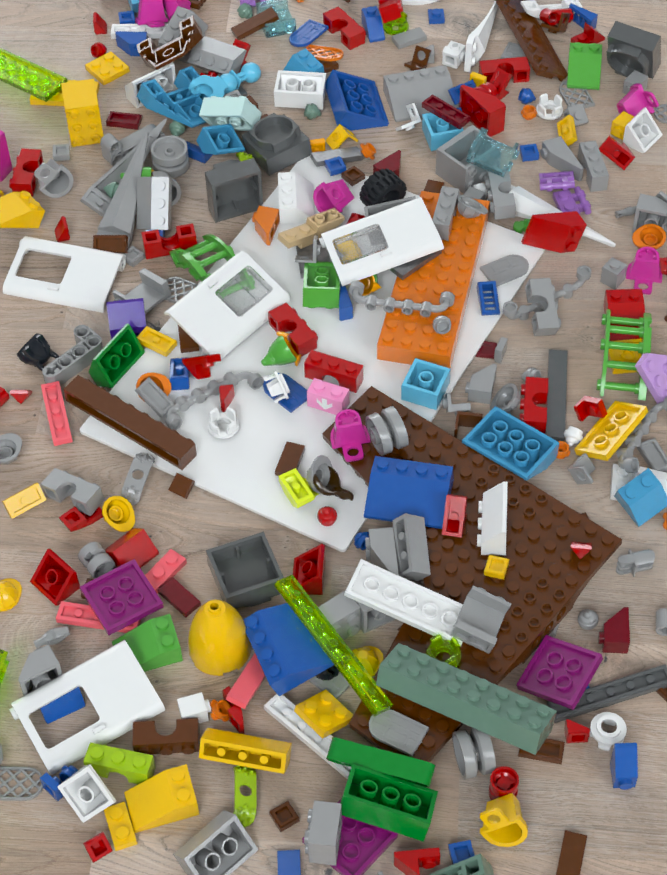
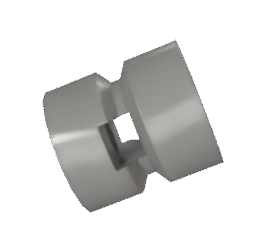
[78,541,115,579]

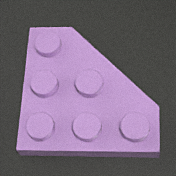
[635,353,667,404]

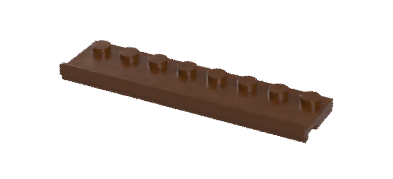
[495,0,568,82]

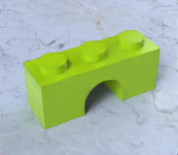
[83,742,156,785]

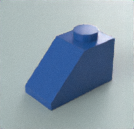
[361,6,385,43]
[115,31,148,56]
[610,743,638,790]

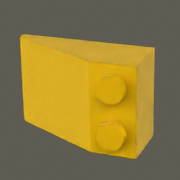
[0,191,45,228]
[124,764,199,833]

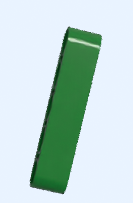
[326,737,436,788]

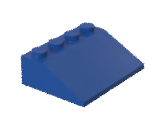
[326,70,389,131]
[364,456,454,529]
[243,599,335,696]

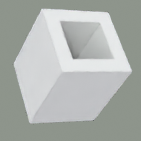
[177,692,211,723]

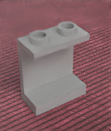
[112,268,171,314]
[450,586,511,654]

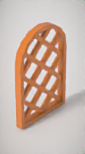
[306,44,344,61]

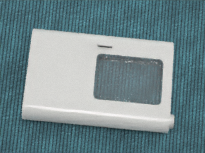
[319,197,444,286]
[164,251,290,365]

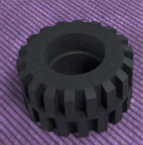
[359,168,407,206]

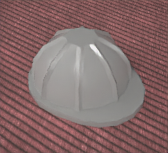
[457,195,488,218]
[490,383,521,413]
[0,433,22,465]

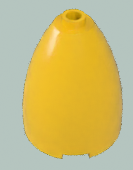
[188,599,251,676]

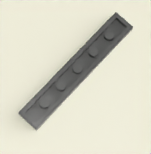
[546,349,568,442]
[546,664,667,723]

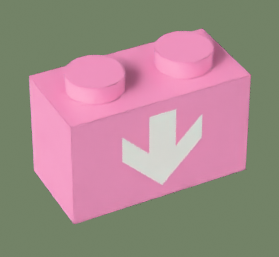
[307,378,350,415]

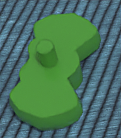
[513,219,530,234]

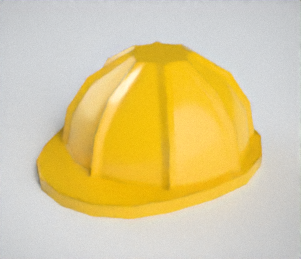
[102,496,135,532]
[0,578,22,612]
[345,646,384,680]

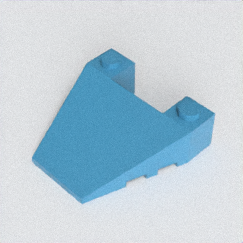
[137,66,207,128]

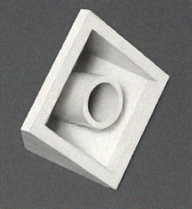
[623,107,663,153]
[57,764,116,823]

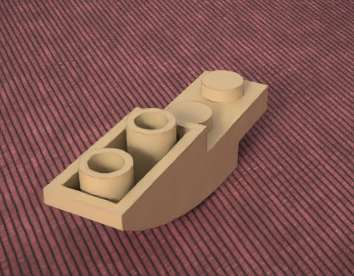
[277,208,345,249]

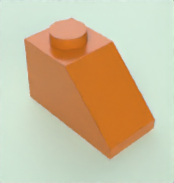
[252,206,280,246]

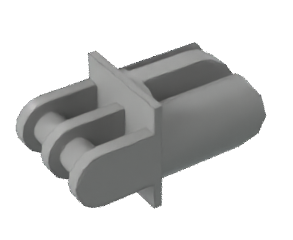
[616,549,655,577]

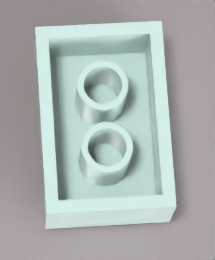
[199,96,262,131]

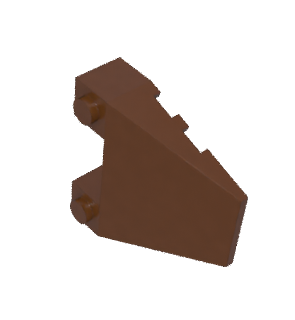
[137,15,203,70]

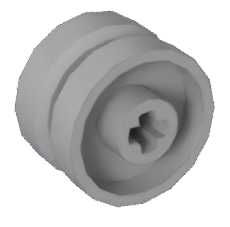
[151,135,189,178]
[365,406,409,456]
[452,728,496,780]

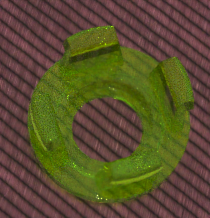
[383,12,409,35]
[426,634,461,667]

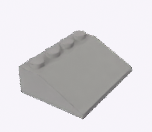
[383,65,458,122]

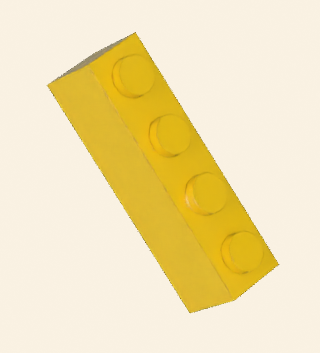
[199,728,292,774]

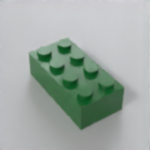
[340,764,438,842]

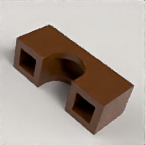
[132,718,200,756]

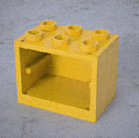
[61,79,103,147]

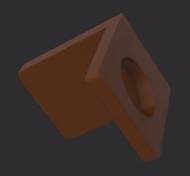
[541,13,570,34]
[404,45,431,71]
[454,411,483,438]

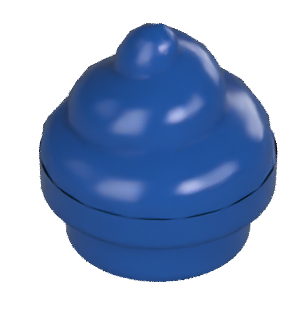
[518,88,536,105]

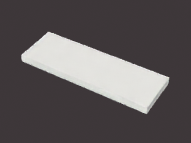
[344,559,463,647]

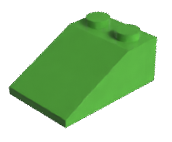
[567,42,602,90]
[303,261,340,309]
[112,614,183,672]

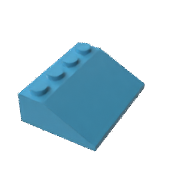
[462,406,559,481]

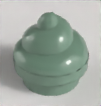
[237,3,253,19]
[304,103,321,120]
[169,120,185,136]
[104,181,119,198]

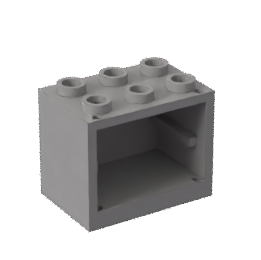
[436,125,502,194]

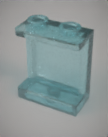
[256,0,296,38]
[466,127,520,178]

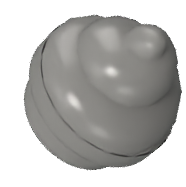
[432,315,451,334]
[521,367,541,382]
[577,609,599,630]

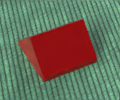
[105,528,159,568]
[291,544,325,595]
[30,549,80,606]

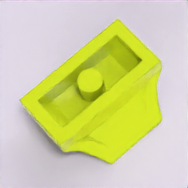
[278,468,319,508]

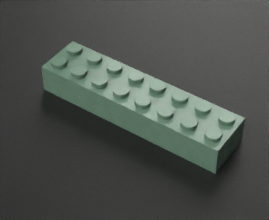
[376,643,557,755]

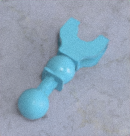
[188,62,261,97]

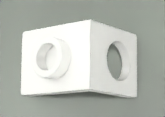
[395,103,421,131]

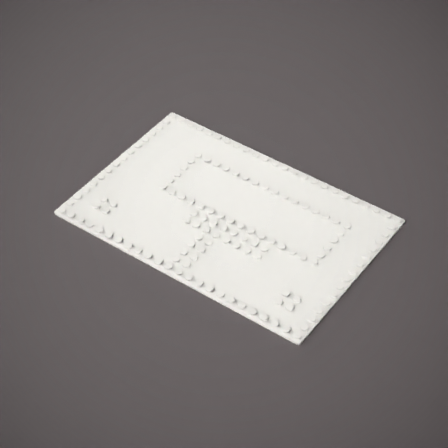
[80,155,546,552]

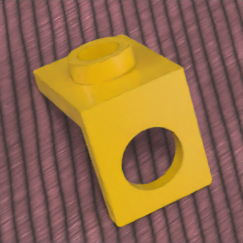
[325,124,359,150]

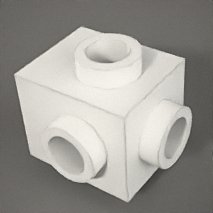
[442,41,466,69]

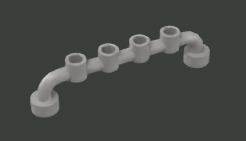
[503,265,591,320]
[349,281,455,317]
[165,372,264,430]
[617,397,667,473]

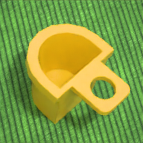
[480,793,528,847]

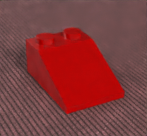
[459,85,506,137]
[521,211,587,253]
[603,289,645,341]

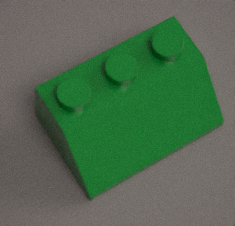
[89,324,145,388]

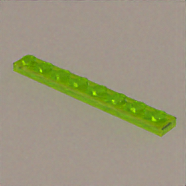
[274,575,393,717]

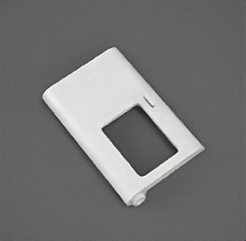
[3,236,126,313]
[9,640,165,776]

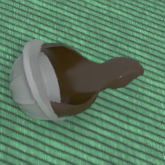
[306,455,354,501]

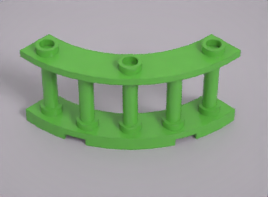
[169,234,256,302]
[596,309,652,401]

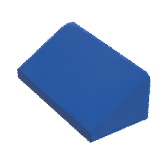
[185,141,213,164]
[40,687,85,724]

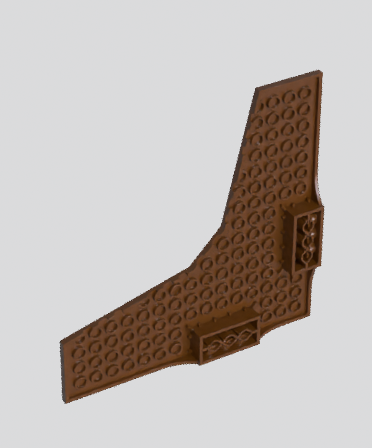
[322,386,622,762]

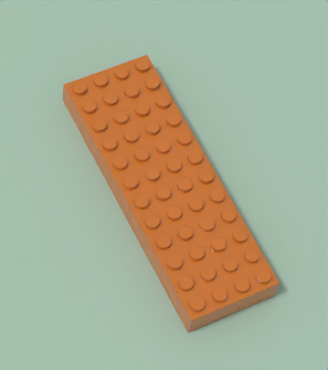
[377,191,490,368]

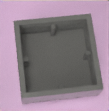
[606,21,661,79]
[241,113,312,176]
[205,158,263,223]
[206,531,286,609]

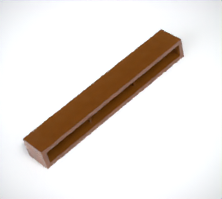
[63,375,197,470]

